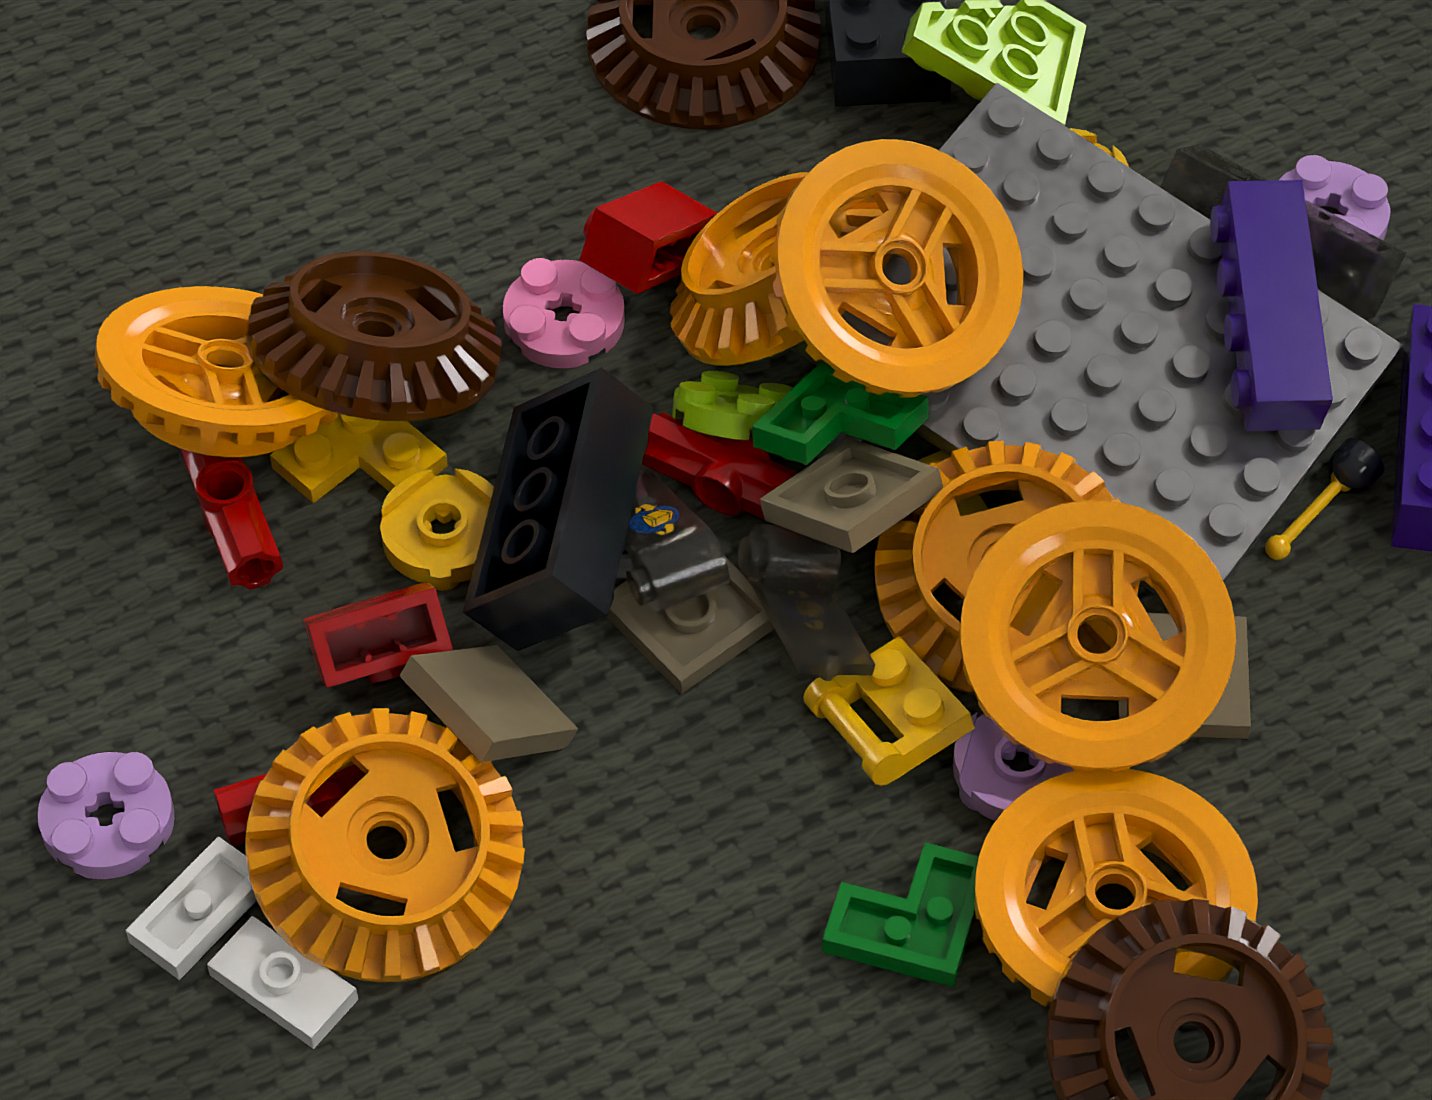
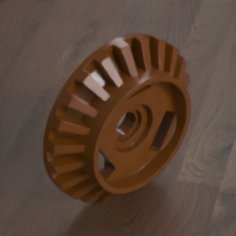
[586,0,821,129]
[246,251,502,421]
[1046,899,1333,1100]

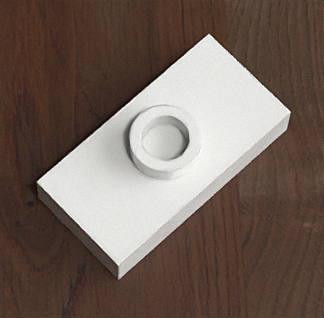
[126,836,257,980]
[207,916,358,1049]

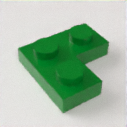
[752,362,929,465]
[822,842,979,987]

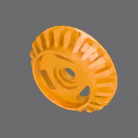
[770,139,1023,398]
[670,172,893,366]
[95,286,339,457]
[874,440,1140,695]
[959,500,1236,772]
[245,708,525,982]
[974,769,1258,1007]

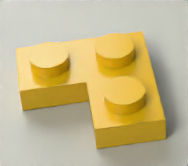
[270,414,448,504]

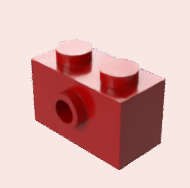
[579,181,717,294]
[302,582,453,688]

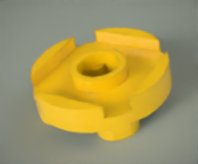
[380,469,494,591]

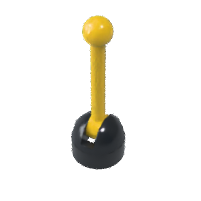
[1265,438,1385,560]

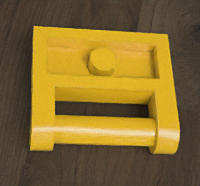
[803,636,975,786]

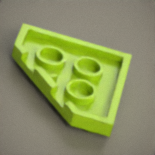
[902,0,1087,125]

